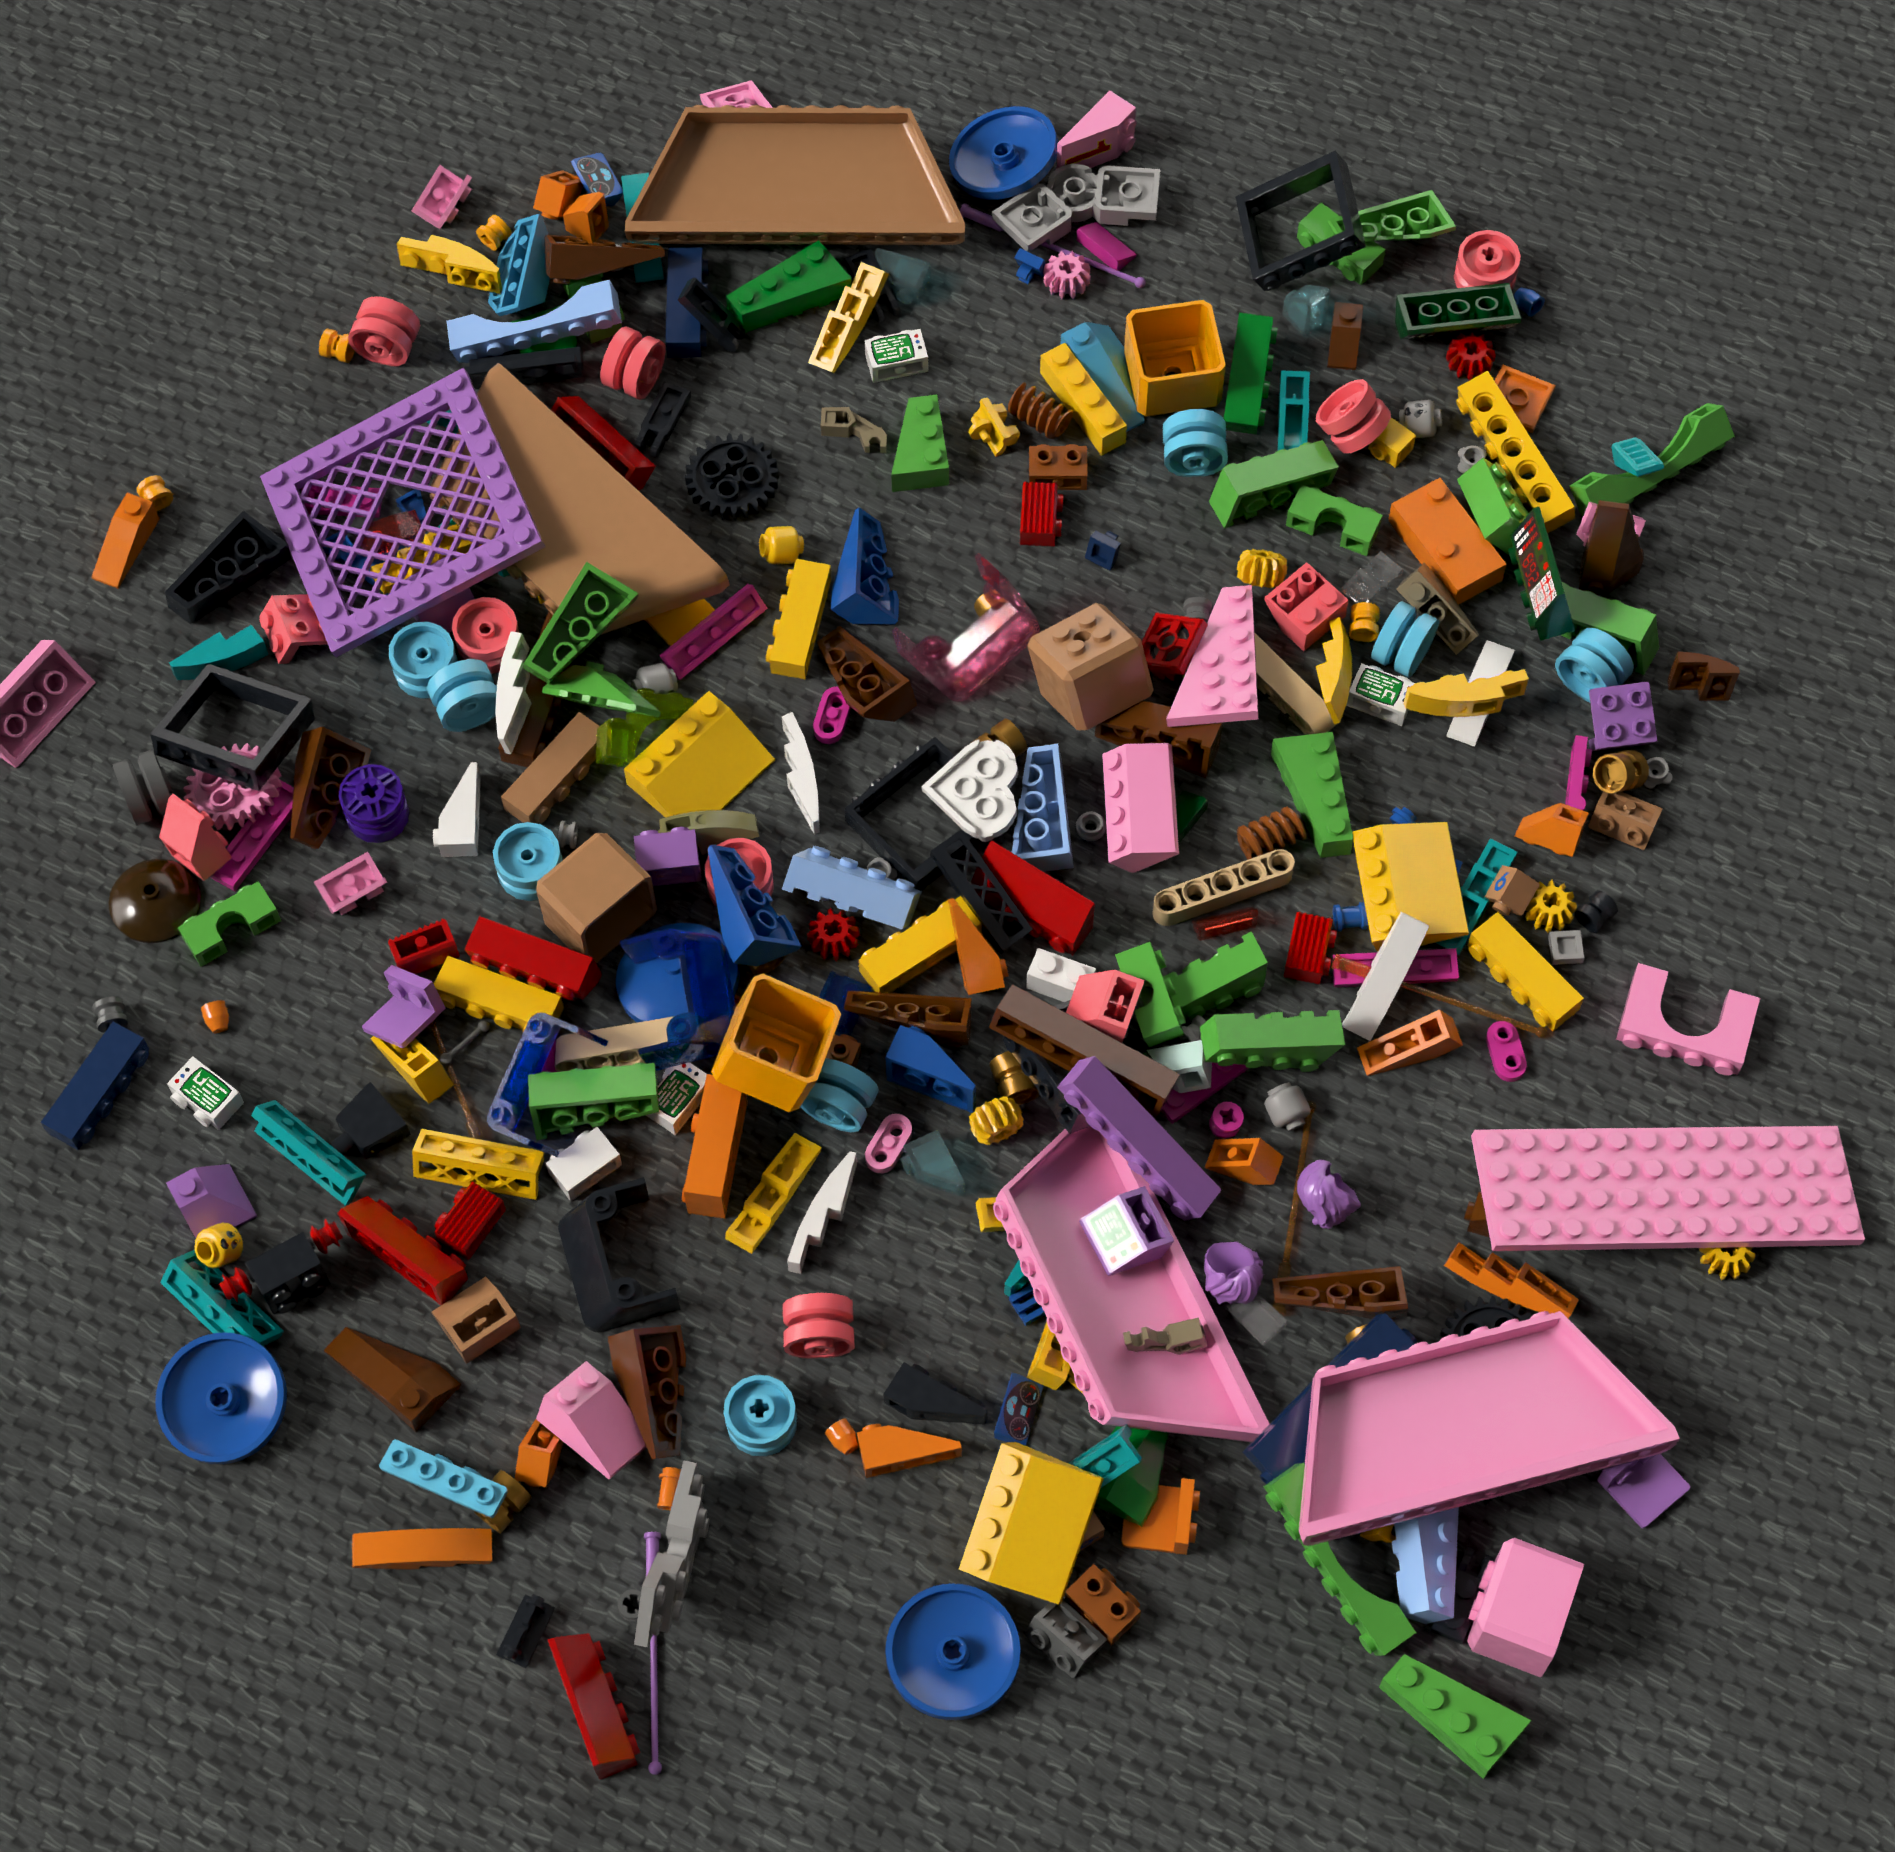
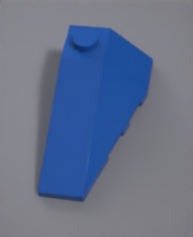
[831,507,899,624]
[708,845,801,966]

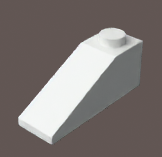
[433,762,481,857]

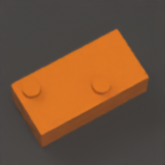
[1388,478,1506,605]
[682,1074,748,1219]

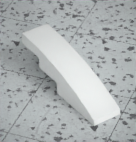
[495,631,531,754]
[1446,640,1515,747]
[782,712,820,835]
[1342,911,1429,1041]
[787,1151,857,1274]

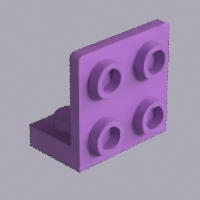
[1588,682,1657,751]
[362,965,446,1048]
[1597,1454,1690,1529]

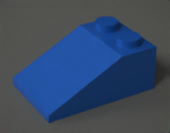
[885,1025,976,1113]

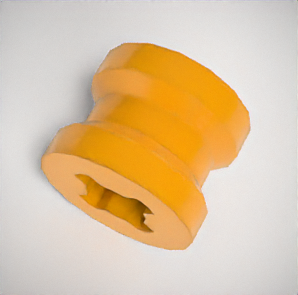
[476,215,512,251]
[137,475,174,511]

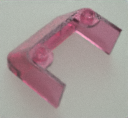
[892,553,1040,702]

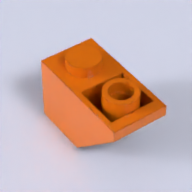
[1514,803,1589,857]

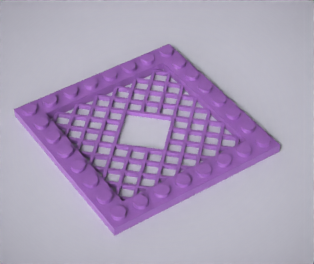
[260,367,545,658]

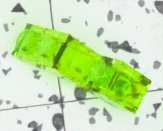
[596,688,693,767]

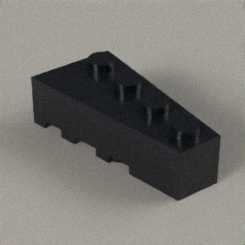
[165,511,291,624]

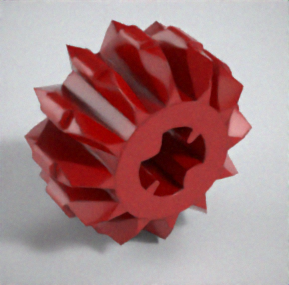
[1446,331,1496,381]
[807,907,860,962]

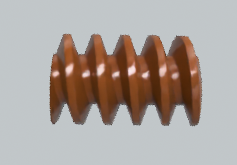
[1008,382,1074,439]
[1237,806,1307,860]

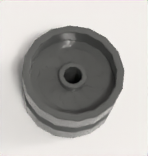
[112,749,173,826]

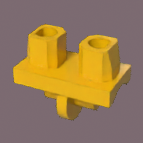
[968,398,1020,457]

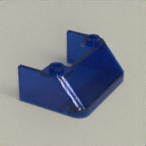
[620,929,736,1071]
[487,1012,608,1157]

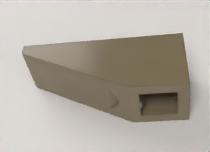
[1396,563,1479,655]

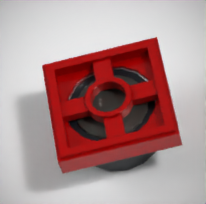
[1141,612,1208,681]

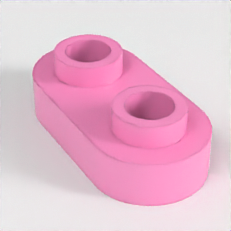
[865,1114,912,1174]

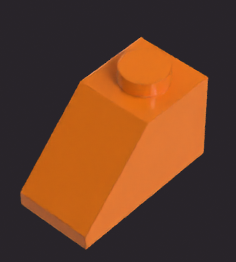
[533,170,584,220]
[563,192,609,244]
[1205,1138,1284,1185]
[515,1419,564,1487]

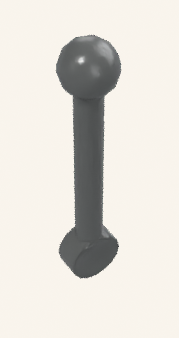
[440,1020,490,1067]

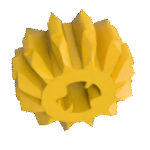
[1237,549,1288,588]
[1526,879,1577,934]
[969,1096,1024,1145]
[1699,1247,1755,1280]

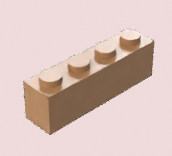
[501,712,609,823]

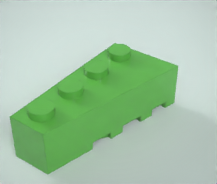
[1209,440,1339,529]
[528,1063,659,1140]

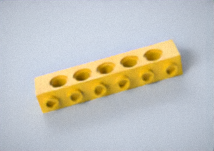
[1456,371,1575,533]

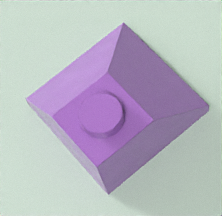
[166,1164,257,1238]

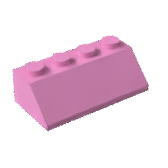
[0,640,96,768]
[1103,743,1179,873]

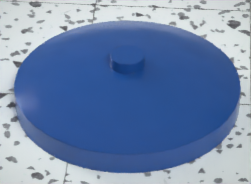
[949,106,1058,200]
[616,923,740,1026]
[155,1332,287,1464]
[886,1584,1020,1720]

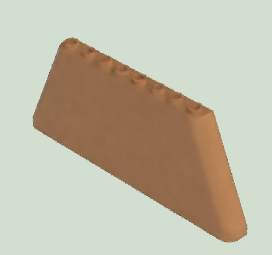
[625,105,965,245]
[430,363,730,634]

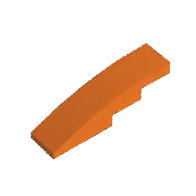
[1444,1242,1579,1318]
[352,1528,492,1570]

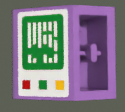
[1079,1186,1174,1276]

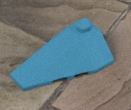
[1061,322,1145,432]

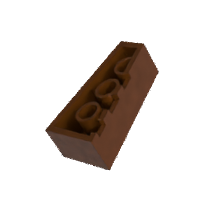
[1095,701,1223,778]

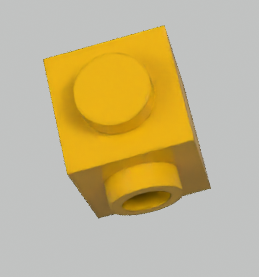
[1368,418,1416,468]

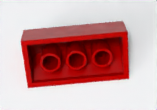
[551,396,656,491]
[971,841,1095,956]
[465,916,602,1000]
[337,1196,468,1305]
[548,1633,640,1780]

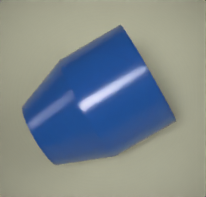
[1514,287,1545,317]

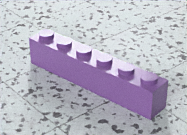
[1057,1056,1221,1221]

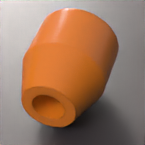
[201,1000,229,1034]
[825,1418,859,1455]

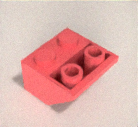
[1264,562,1349,651]
[159,794,232,881]
[1066,970,1145,1043]

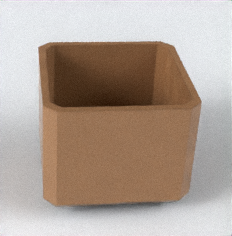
[1027,603,1154,730]
[536,833,657,963]

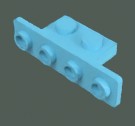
[379,1439,508,1518]

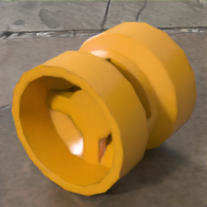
[319,328,355,363]
[1349,602,1380,642]

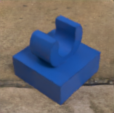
[1014,248,1046,284]

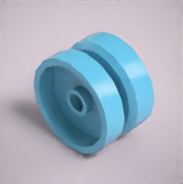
[1163,409,1228,477]
[1371,601,1439,678]
[389,622,458,699]
[1555,628,1634,702]
[426,659,497,732]
[493,822,563,901]
[800,1059,879,1133]
[723,1375,797,1456]

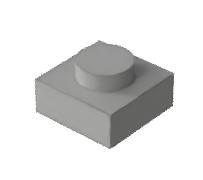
[1548,930,1584,965]

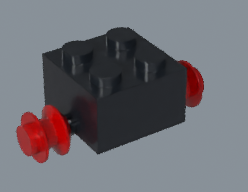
[219,1219,343,1315]

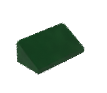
[1176,791,1208,844]

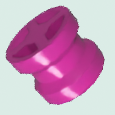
[1209,1102,1244,1139]

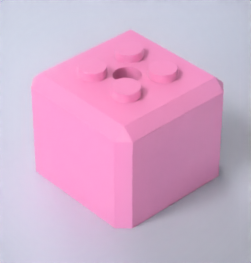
[1467,1538,1584,1677]

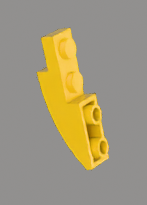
[397,235,502,294]
[1403,669,1529,717]

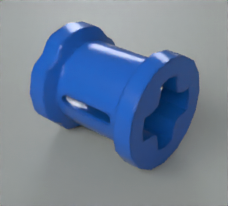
[1333,902,1368,932]

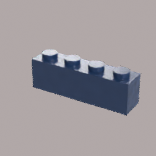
[665,248,709,358]
[40,1021,150,1150]

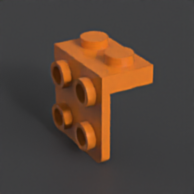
[1121,1478,1200,1555]

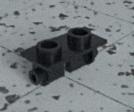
[496,1594,555,1668]

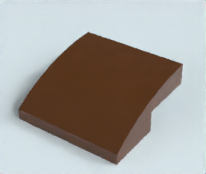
[1667,652,1740,701]

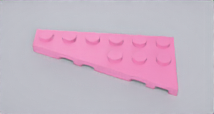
[1166,585,1259,727]

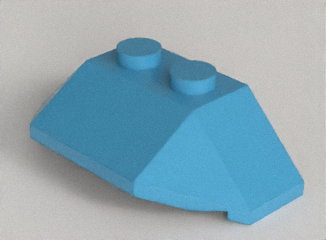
[488,214,550,316]

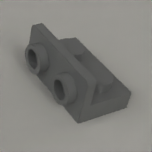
[1025,1600,1108,1678]

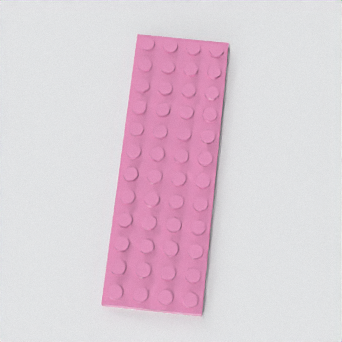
[1471,1126,1865,1251]

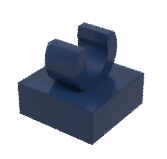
[1085,530,1121,571]

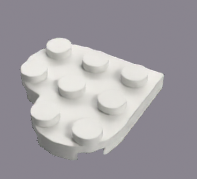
[921,740,1018,842]

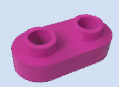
[813,686,851,744]
[1486,1021,1527,1082]

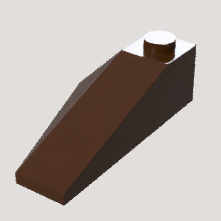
[545,235,665,284]
[1578,500,1644,596]
[817,626,917,722]
[290,726,371,849]
[844,991,972,1047]
[1272,1266,1408,1319]
[608,1325,686,1459]
[323,1327,461,1432]

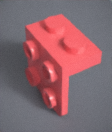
[259,594,328,664]

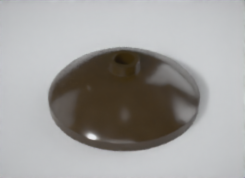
[109,859,201,943]

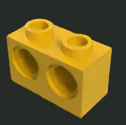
[1026,1321,1070,1390]

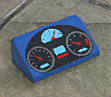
[571,153,623,207]
[994,1372,1043,1446]

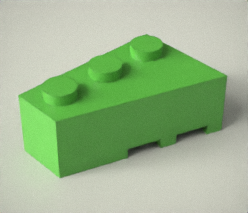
[891,395,949,492]

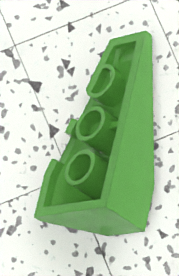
[1329,190,1456,241]
[542,661,660,717]

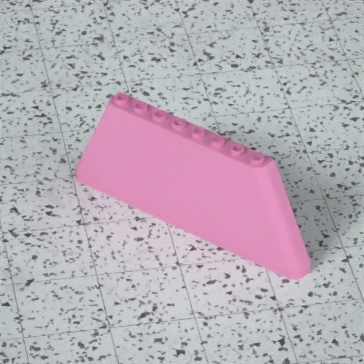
[993,1126,1269,1442]
[1299,1311,1680,1546]

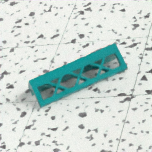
[251,1100,366,1206]
[160,1250,284,1346]
[1069,1424,1142,1487]

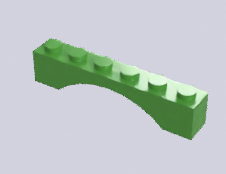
[1569,403,1735,516]
[1263,1463,1416,1656]

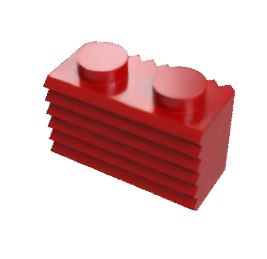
[1020,481,1063,546]
[1284,912,1337,985]
[388,918,460,974]
[434,1181,506,1260]

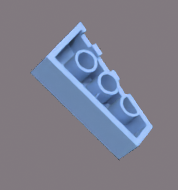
[1011,744,1074,872]
[782,846,922,929]
[1392,1507,1459,1624]

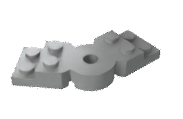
[992,164,1160,252]
[634,1460,710,1647]

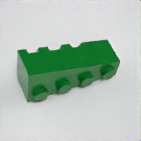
[726,240,852,333]
[1224,312,1278,435]

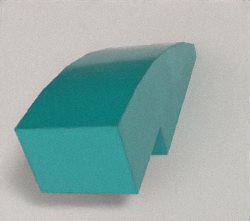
[1277,370,1310,451]
[169,625,269,680]

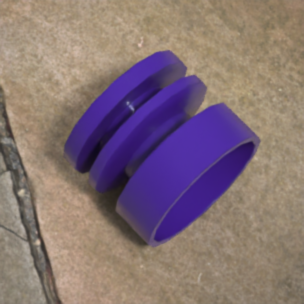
[339,764,410,843]

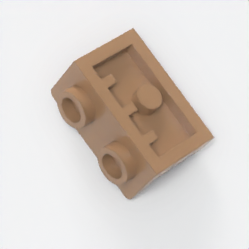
[1588,791,1663,850]

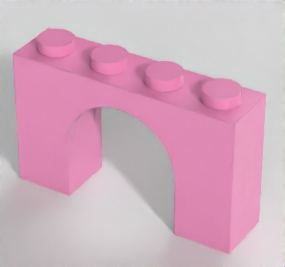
[1616,963,1760,1075]

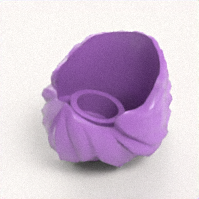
[1297,1160,1361,1229]
[1204,1241,1264,1305]

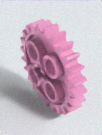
[183,743,282,830]

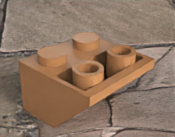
[432,1276,521,1364]

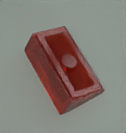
[1192,907,1259,941]

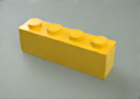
[1040,343,1127,456]
[766,559,832,680]
[859,896,982,993]
[1467,912,1584,1031]
[434,956,564,1039]

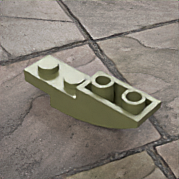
[658,810,759,855]

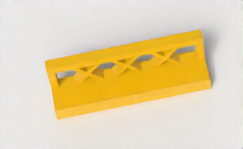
[412,1129,544,1200]

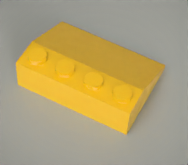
[624,691,775,818]
[1352,822,1469,952]
[959,1442,1104,1604]

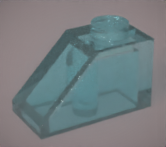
[875,248,931,305]
[1282,285,1331,337]
[901,1130,965,1196]

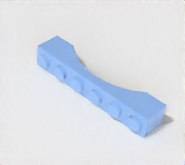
[446,280,622,363]

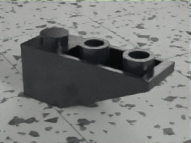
[883,1362,988,1425]

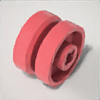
[1454,230,1521,290]
[348,297,421,366]
[600,326,666,400]
[1316,379,1391,453]
[452,597,519,674]
[705,838,774,906]
[783,1293,855,1359]

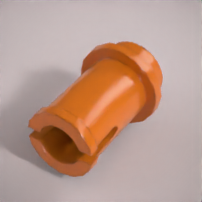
[657,1467,681,1511]

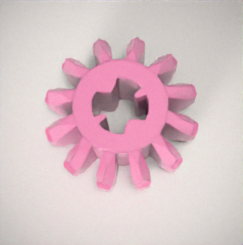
[1043,250,1091,300]

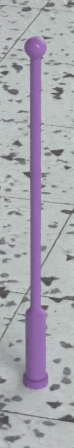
[960,203,1146,288]
[644,1532,662,1775]

